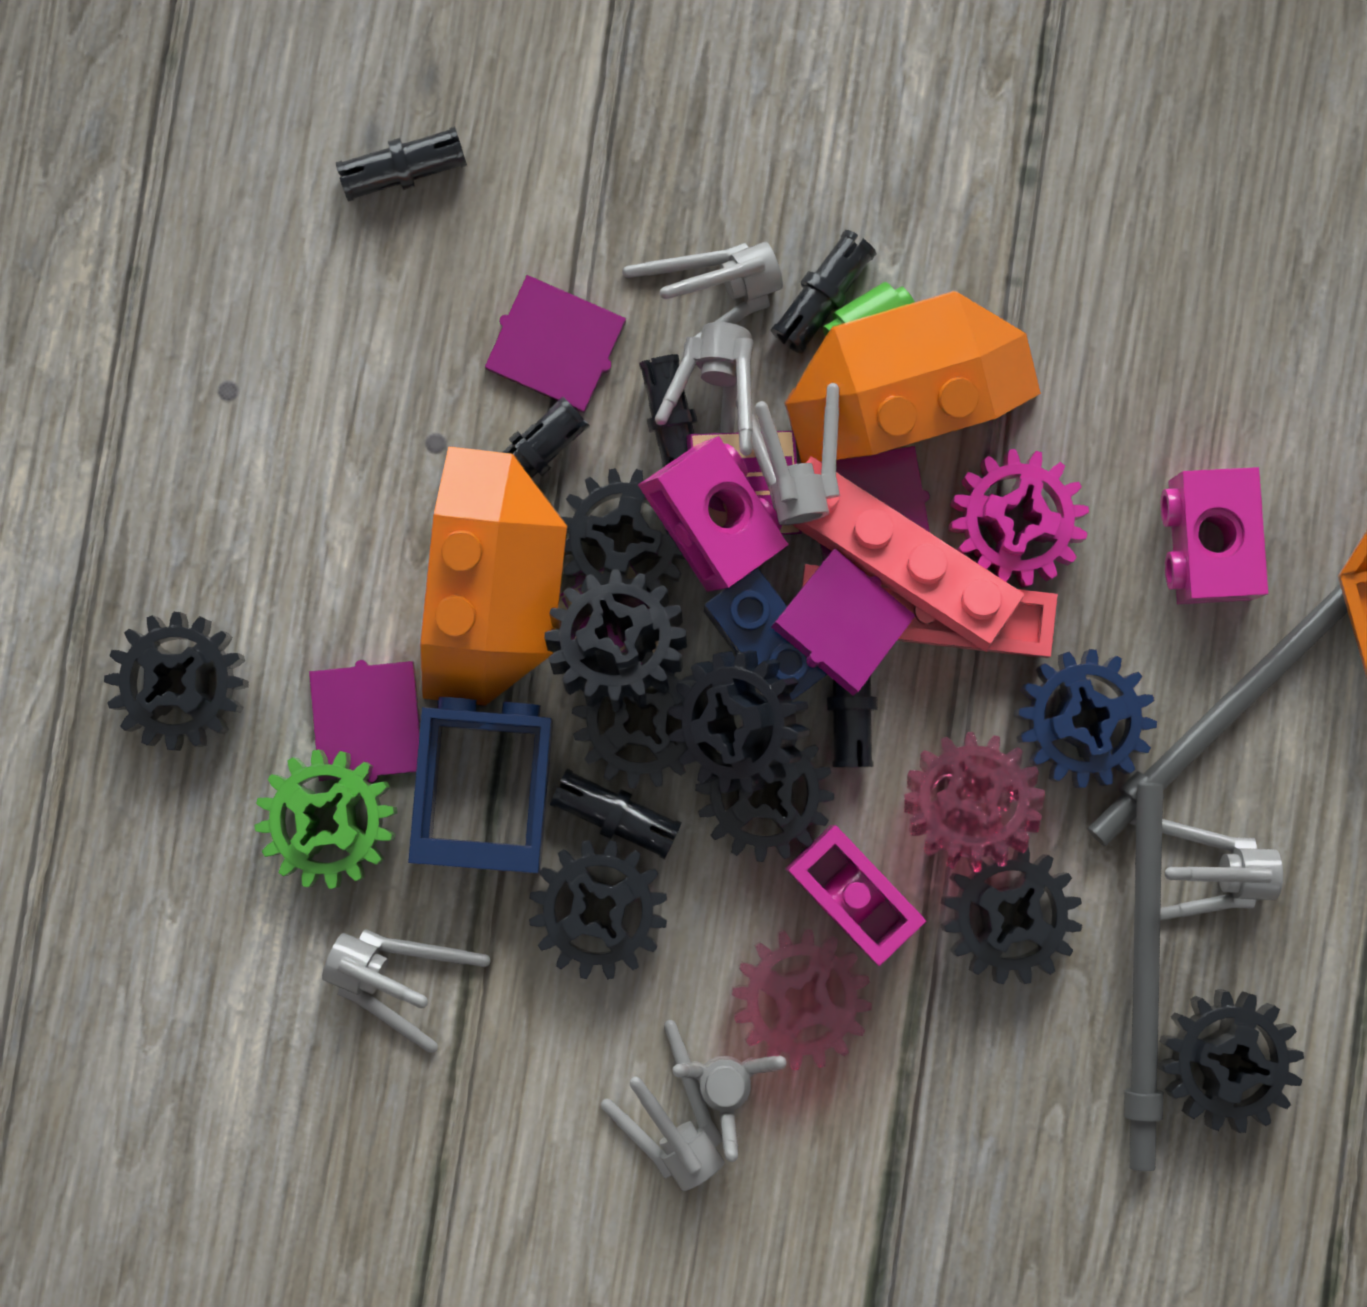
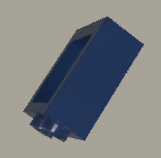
[408,697,554,873]

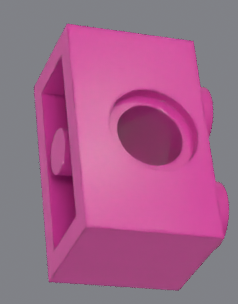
[638,436,788,592]
[1161,467,1268,604]
[784,825,926,966]

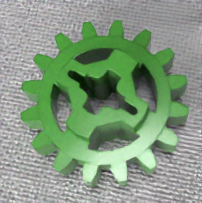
[254,750,397,889]

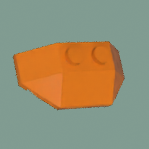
[784,291,1041,463]
[420,446,568,706]

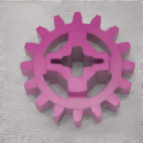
[948,449,1089,589]

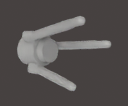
[622,241,783,349]
[655,322,754,456]
[735,383,840,525]
[1130,817,1283,920]
[322,929,491,1053]
[601,1020,725,1191]
[673,1056,787,1162]

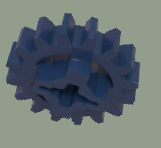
[1014,649,1157,788]

